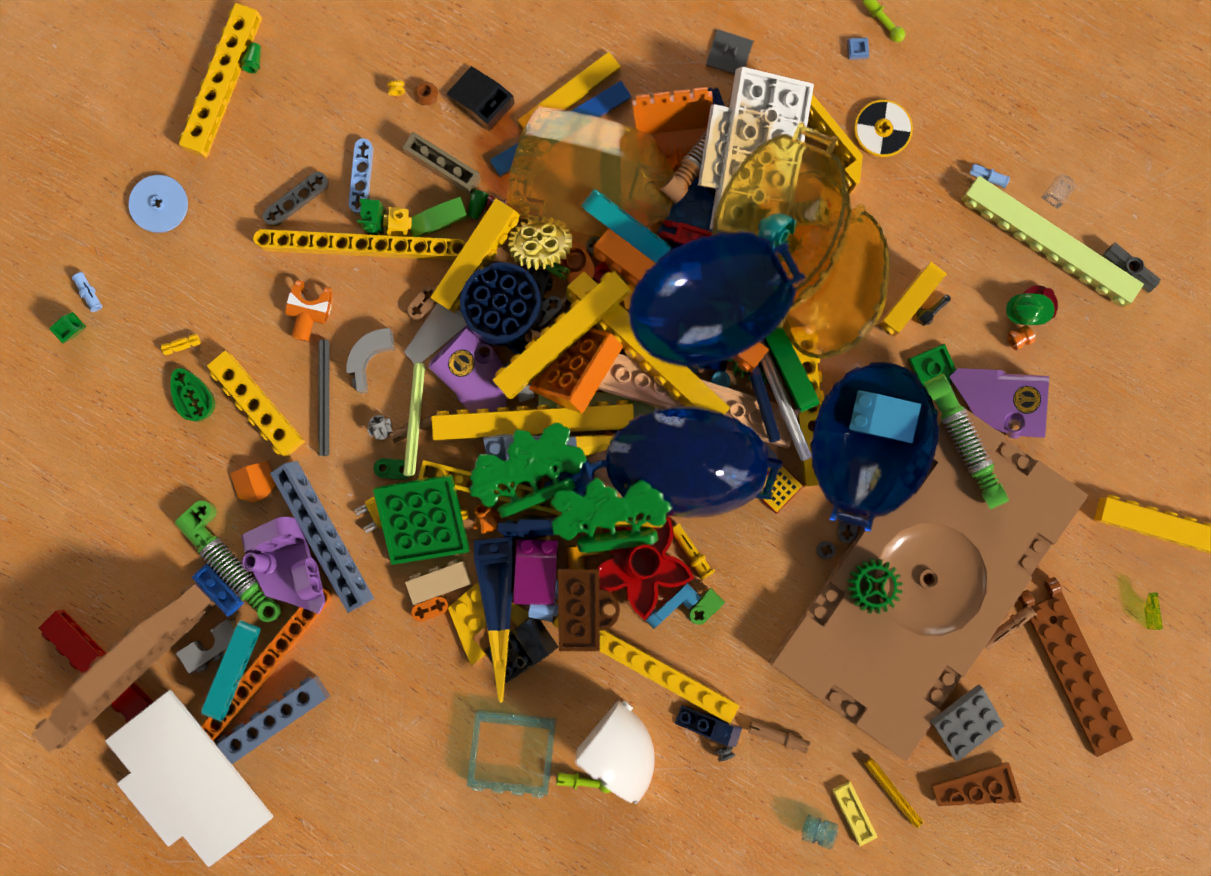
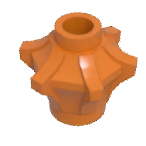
[473,503,501,533]

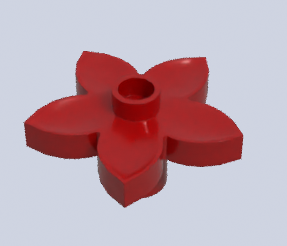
[596,517,694,621]

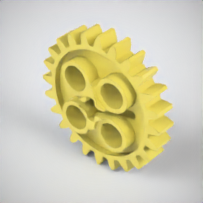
[508,216,573,270]

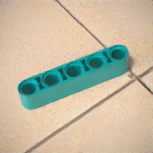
[582,189,671,264]
[201,620,261,722]

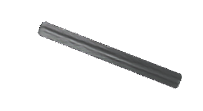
[318,340,329,456]

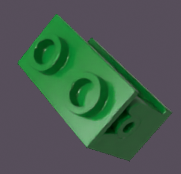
[357,198,387,235]

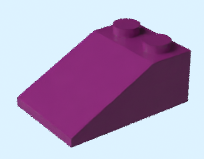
[514,539,558,605]

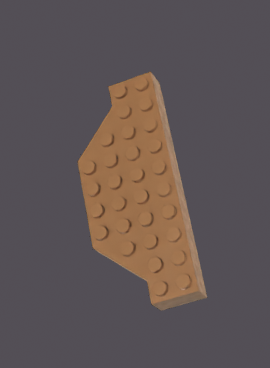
[32,584,216,752]

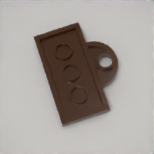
[558,569,620,651]

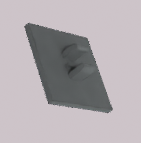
[706,29,754,75]

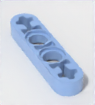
[349,138,374,215]

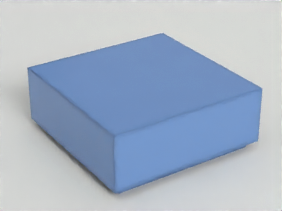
[847,38,869,60]

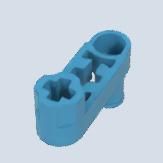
[645,583,701,629]

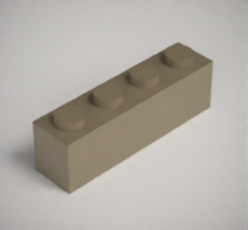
[402,132,481,195]

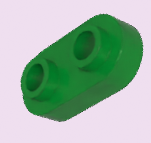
[373,458,411,480]

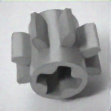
[367,415,393,440]

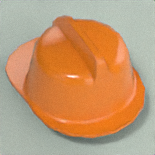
[560,241,595,284]

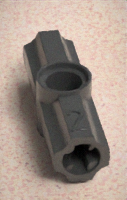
[1103,242,1161,293]

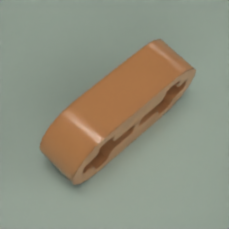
[408,287,437,321]

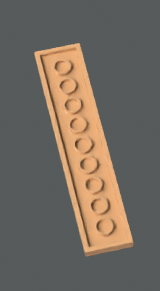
[598,354,798,449]

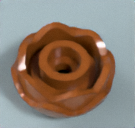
[414,81,438,106]

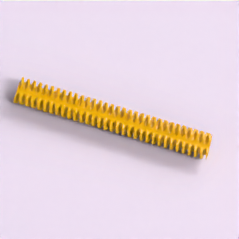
[864,757,923,829]

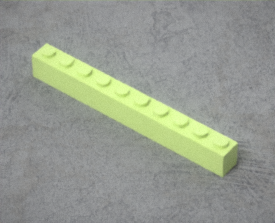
[961,176,1144,307]

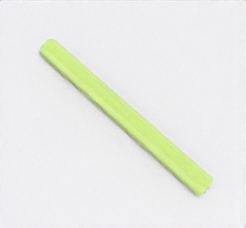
[404,363,425,477]

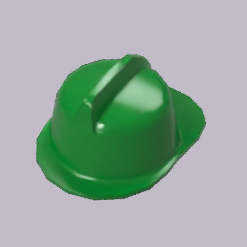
[1006,294,1054,325]

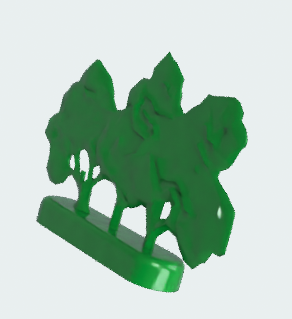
[469,422,587,518]
[551,478,672,553]

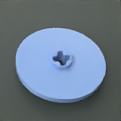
[129,175,188,233]

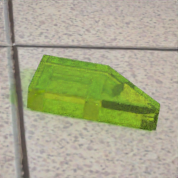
[1144,592,1163,630]

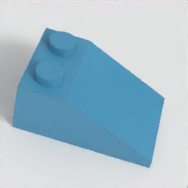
[849,390,921,444]

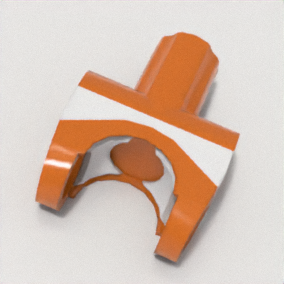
[285,280,332,342]

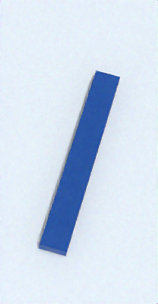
[490,81,632,178]

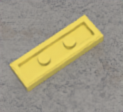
[831,781,878,846]

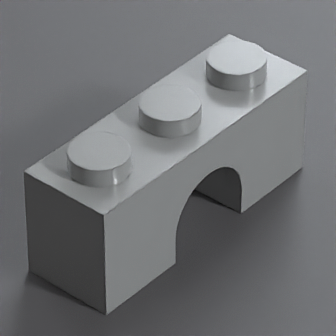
[176,618,237,673]

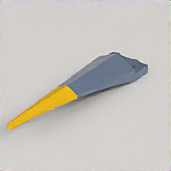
[484,434,648,461]

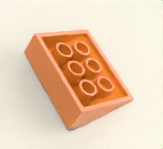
[529,328,623,414]

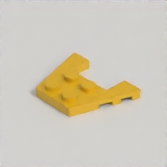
[448,582,529,666]

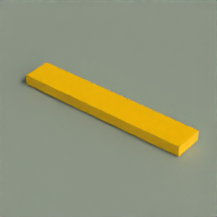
[517,52,621,136]

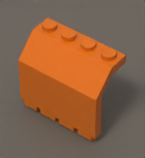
[632,87,713,174]

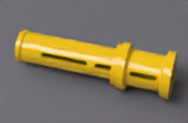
[673,523,715,581]

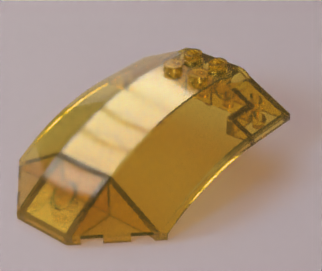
[506,106,675,241]

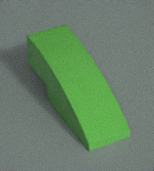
[410,197,468,237]

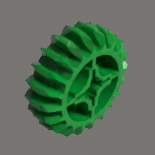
[847,559,903,614]

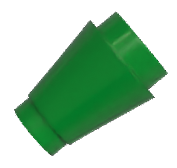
[241,42,261,74]
[467,189,489,220]

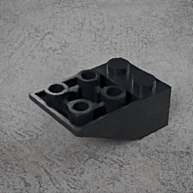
[446,66,515,132]
[484,618,559,683]

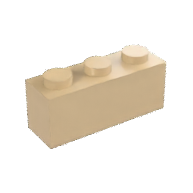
[405,559,472,605]

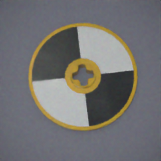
[854,100,913,157]

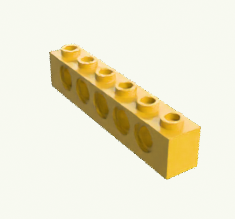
[207,351,306,457]

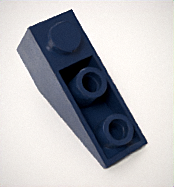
[675,705,742,747]

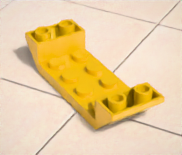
[807,94,863,195]

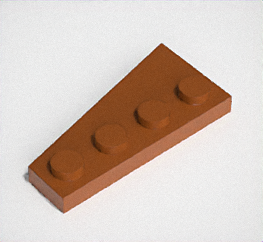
[931,762,1022,806]

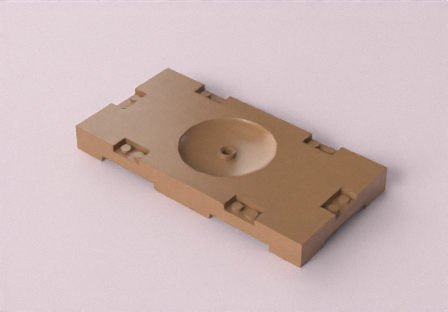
[768,409,1088,761]

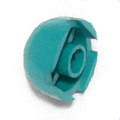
[758,213,796,255]

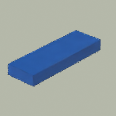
[192,563,244,617]

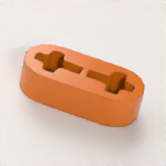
[411,596,449,622]

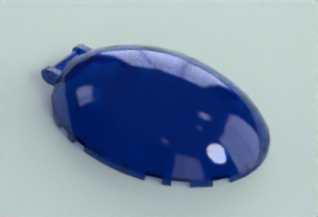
[629,231,806,367]
[812,362,939,531]
[605,406,783,518]

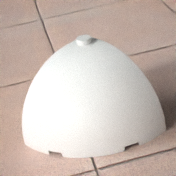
[575,699,655,804]

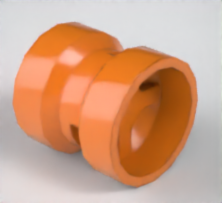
[1007,325,1035,351]

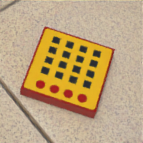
[748,459,804,514]

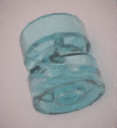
[802,814,838,849]

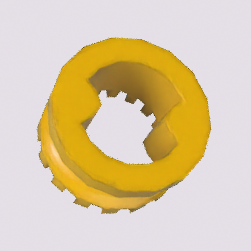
[387,80,405,96]

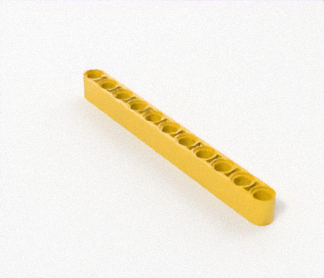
[253,229,466,261]

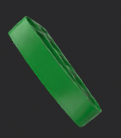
[758,317,820,414]

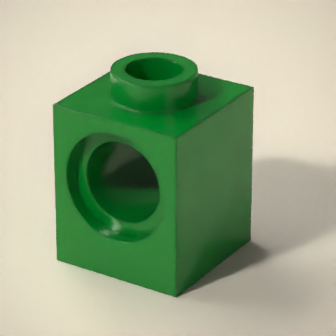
[49,312,87,344]

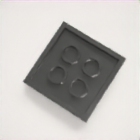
[930,684,1004,762]

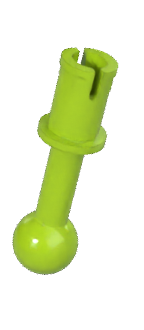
[862,0,905,43]
[556,772,611,793]

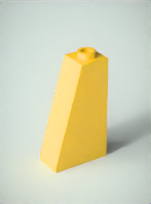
[879,262,947,336]

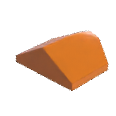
[230,460,277,503]

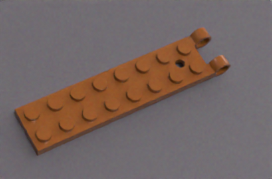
[1018,577,1133,757]

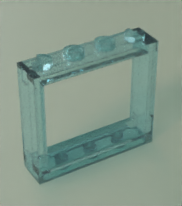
[467,710,556,798]

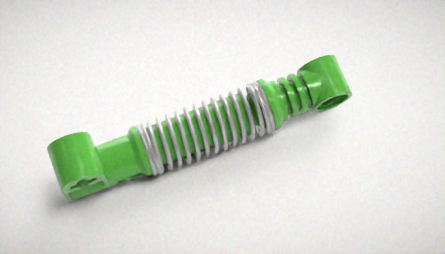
[924,373,1010,510]
[174,500,282,622]

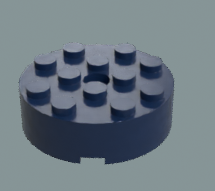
[460,262,543,346]

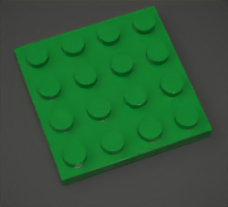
[373,474,470,565]

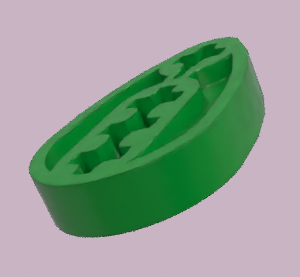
[170,368,215,422]

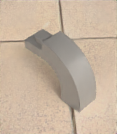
[346,328,395,394]

